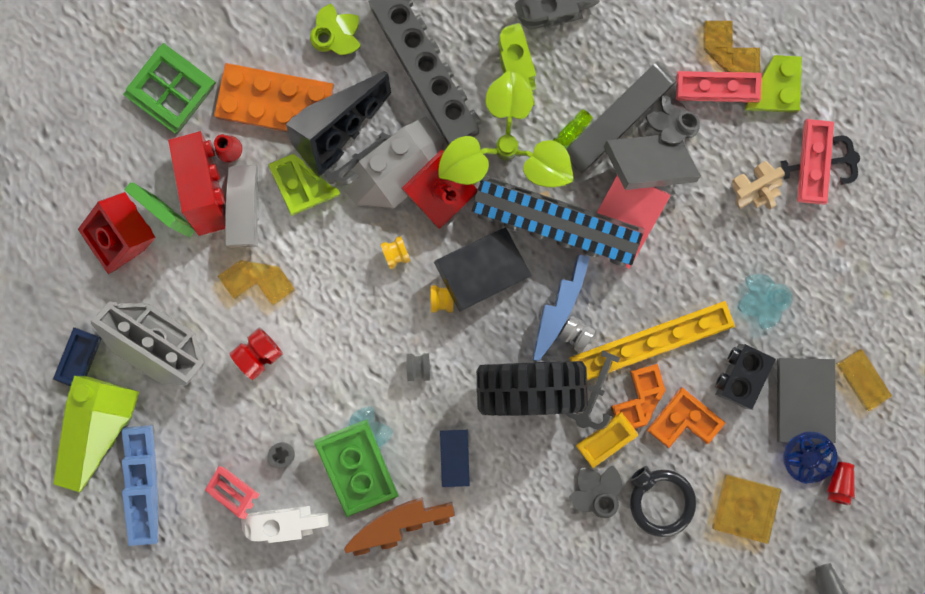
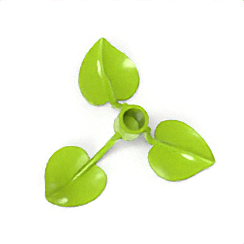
[439,71,574,187]

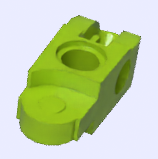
[498,23,537,107]

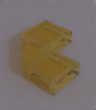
[703,21,761,73]
[218,260,296,306]

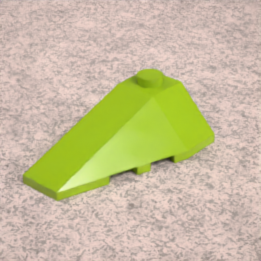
[53,376,140,492]

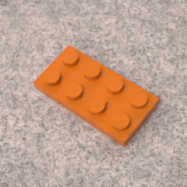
[214,63,334,132]

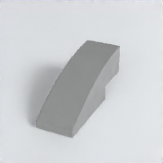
[225,165,259,247]

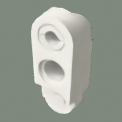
[241,506,329,543]

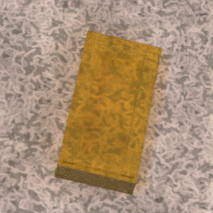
[836,349,892,411]

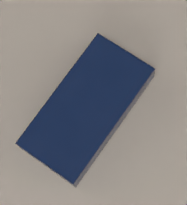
[53,327,102,386]
[440,429,470,487]

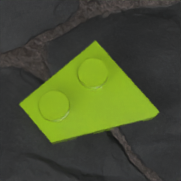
[745,55,802,113]
[268,154,340,216]

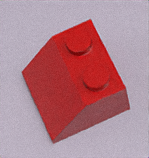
[78,192,156,274]

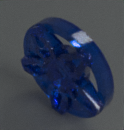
[783,432,838,484]

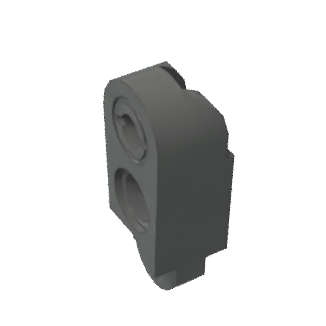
[514,0,600,29]

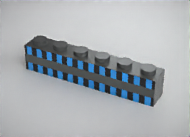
[471,176,644,267]

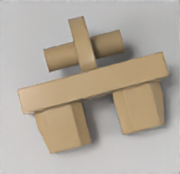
[731,161,785,210]

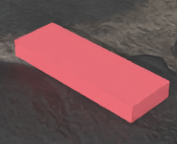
[676,71,762,102]
[797,119,834,205]

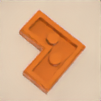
[646,387,726,448]

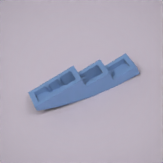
[532,254,590,361]
[122,425,158,546]

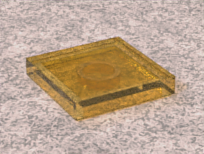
[712,474,782,544]

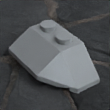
[342,116,443,209]
[91,302,204,385]

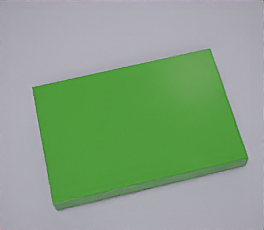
[124,182,195,238]
[314,419,399,518]

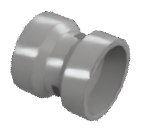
[557,315,595,353]

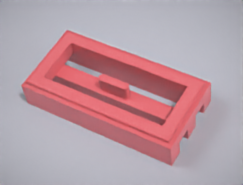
[205,466,260,519]

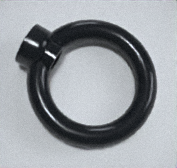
[630,466,696,537]

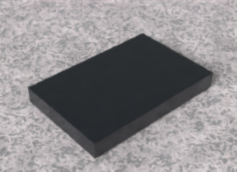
[434,227,532,312]

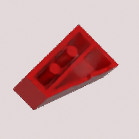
[168,131,226,236]

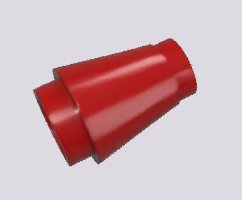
[214,134,242,163]
[826,462,855,505]

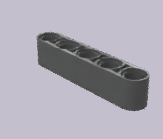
[566,61,677,174]

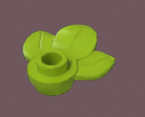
[310,4,361,55]

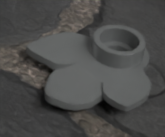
[646,96,700,144]
[569,466,622,518]

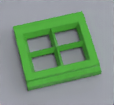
[123,43,216,134]

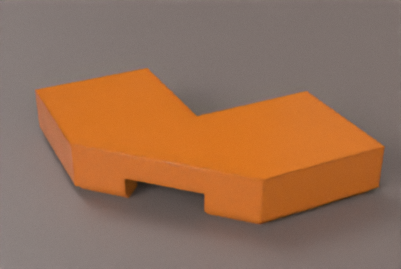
[611,364,666,429]

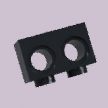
[715,344,776,410]

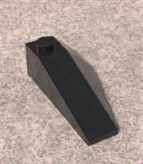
[286,71,391,177]

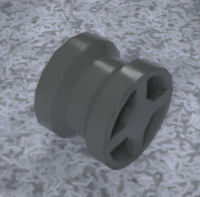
[406,353,430,381]

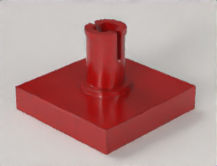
[401,150,478,229]

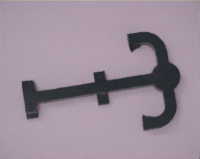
[780,135,860,185]

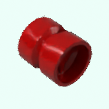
[229,327,283,380]

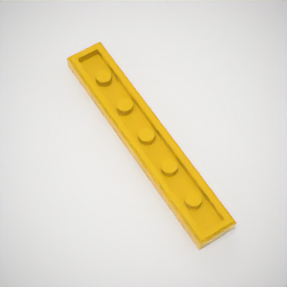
[569,301,735,381]

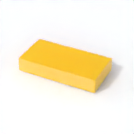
[576,412,638,468]

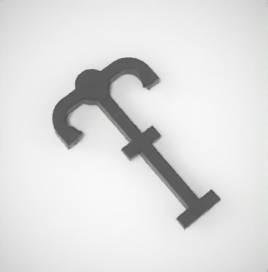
[323,132,391,186]
[566,351,620,430]

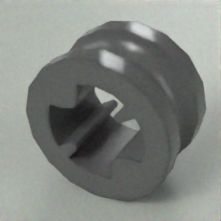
[268,442,295,468]

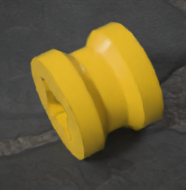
[380,236,411,269]
[431,285,453,313]

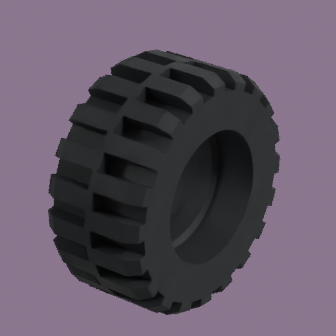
[476,361,588,416]

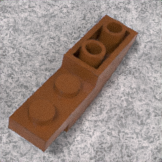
[344,497,455,556]

